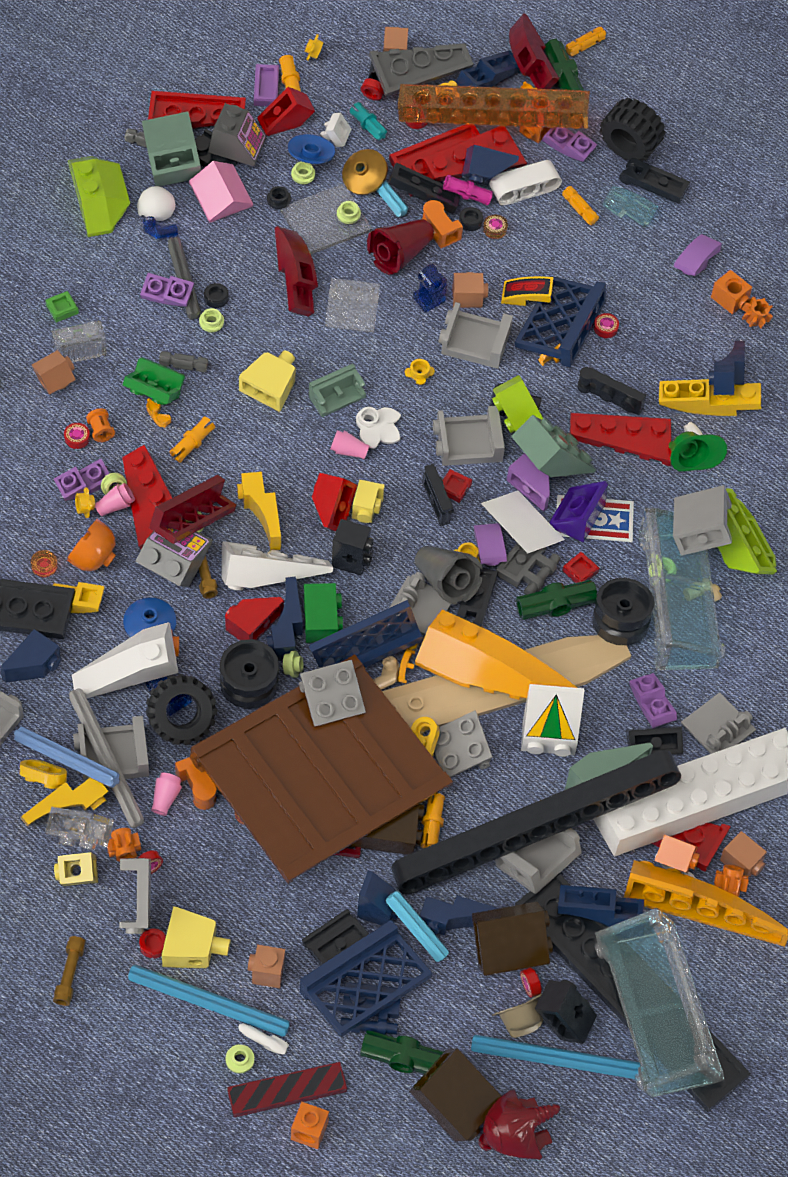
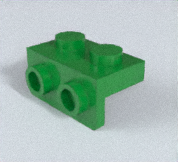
[122,357,185,405]

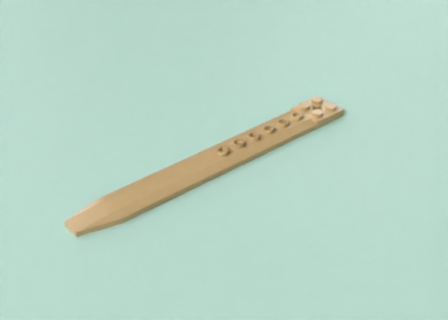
[382,635,631,732]

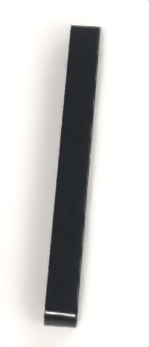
[391,750,681,894]

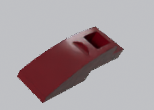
[509,13,559,95]
[275,226,318,317]

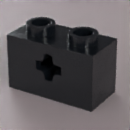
[332,519,374,576]
[535,980,597,1044]

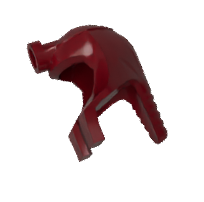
[478,1090,560,1160]

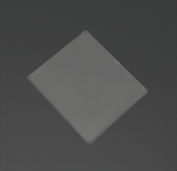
[280,184,372,254]

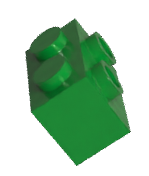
[304,583,343,643]

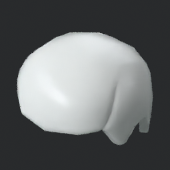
[137,186,175,222]

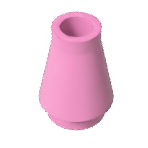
[330,430,370,459]
[95,483,135,517]
[151,773,182,816]

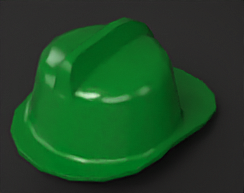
[669,431,727,471]

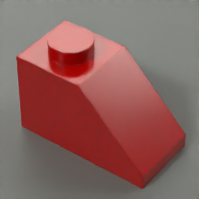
[257,86,315,136]
[312,473,358,532]
[225,597,284,640]

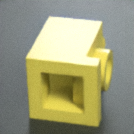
[352,479,385,523]
[54,852,98,886]

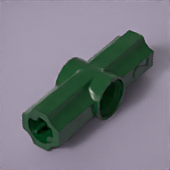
[543,38,585,105]
[516,580,597,620]
[360,1030,444,1074]

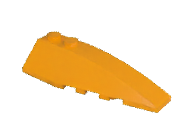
[415,609,577,700]
[624,860,788,947]

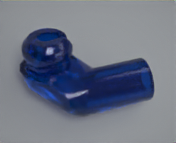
[143,216,178,239]

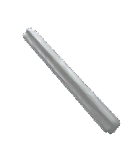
[69,688,144,828]

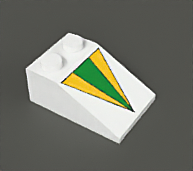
[521,684,584,757]

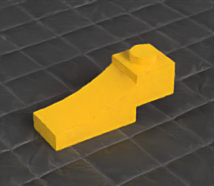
[237,472,281,551]
[21,778,108,826]

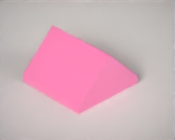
[189,161,253,223]

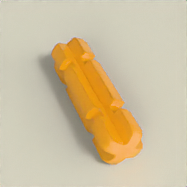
[565,26,606,56]
[562,186,599,225]

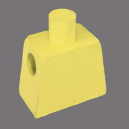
[239,350,296,412]
[162,906,231,968]

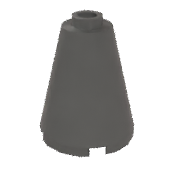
[415,546,483,604]

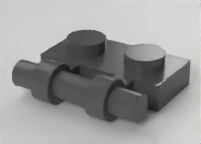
[496,543,561,594]

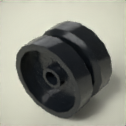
[592,578,654,646]
[220,639,279,709]

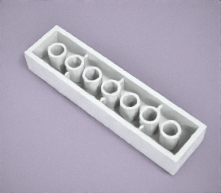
[593,728,788,857]

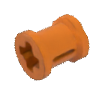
[86,408,115,442]

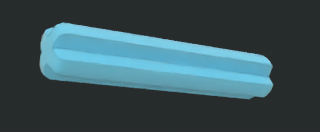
[361,166,408,218]
[386,891,449,962]

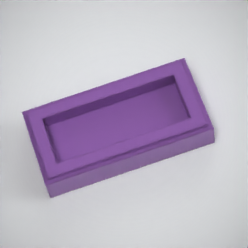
[254,64,279,106]

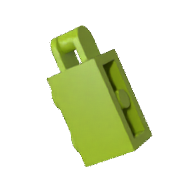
[492,375,543,433]

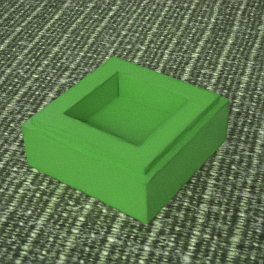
[45,291,79,323]

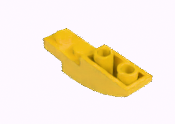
[659,379,762,416]

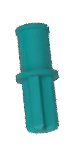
[350,102,387,141]

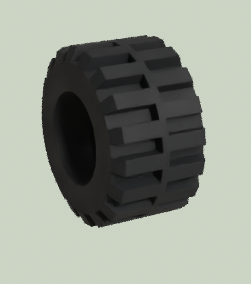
[600,98,665,161]
[146,674,217,745]

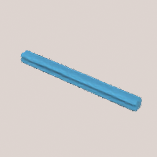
[128,965,290,1037]
[471,1035,642,1079]

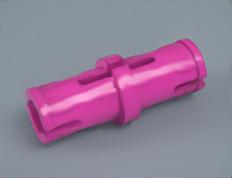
[443,175,493,205]

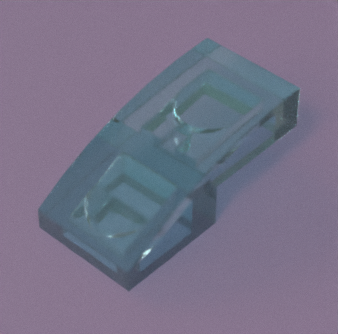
[602,186,658,227]

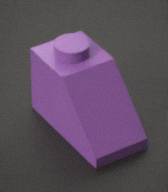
[507,453,550,512]

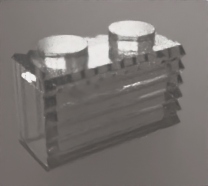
[51,320,107,363]

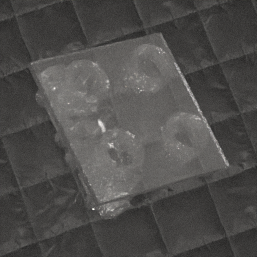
[325,278,380,333]

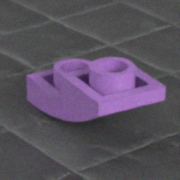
[542,121,597,162]
[674,234,722,276]
[140,273,194,307]
[54,459,110,501]
[474,523,507,566]
[629,673,677,728]

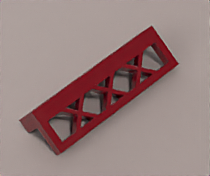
[149,475,237,544]

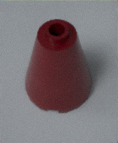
[367,219,434,275]

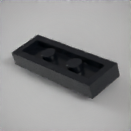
[388,162,461,214]

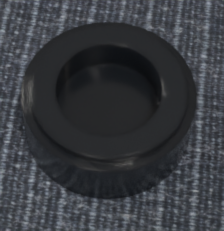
[459,207,483,231]
[204,283,229,308]

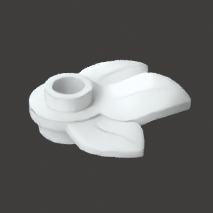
[356,407,401,449]

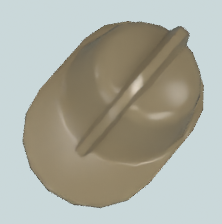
[492,994,543,1038]

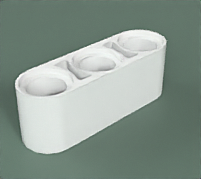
[489,160,562,205]

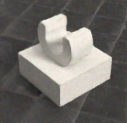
[320,113,351,147]

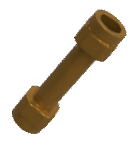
[199,556,218,599]
[53,936,86,1006]

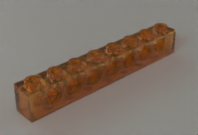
[397,84,590,129]

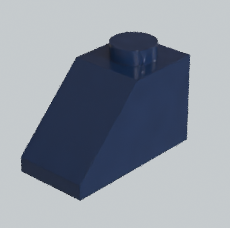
[462,145,519,184]
[0,629,61,683]
[357,870,398,926]

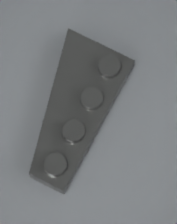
[369,43,474,97]

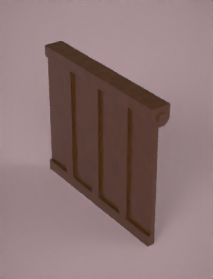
[190,654,453,884]

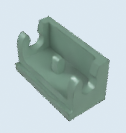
[309,363,366,417]

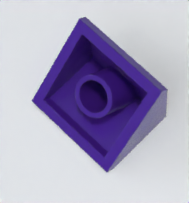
[549,481,608,543]

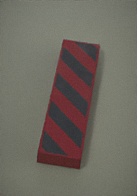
[227,1062,347,1118]

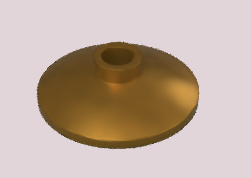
[342,149,388,195]

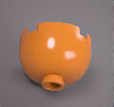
[67,519,116,572]

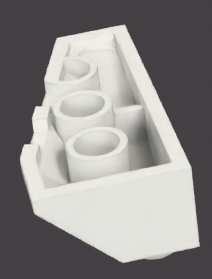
[222,541,333,590]
[72,622,178,698]

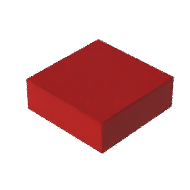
[442,469,472,503]
[562,552,600,583]

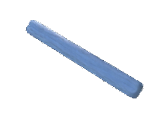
[14,727,120,788]

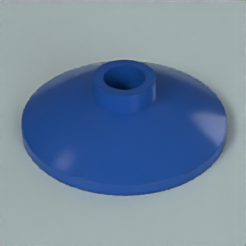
[288,134,335,164]
[123,598,176,638]

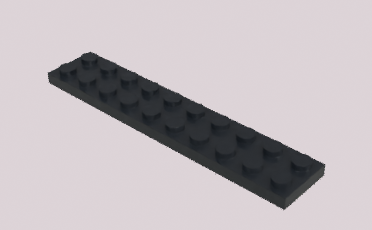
[515,873,751,1112]

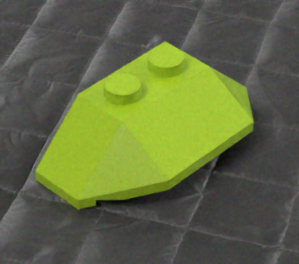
[68,156,130,237]
[718,488,777,575]

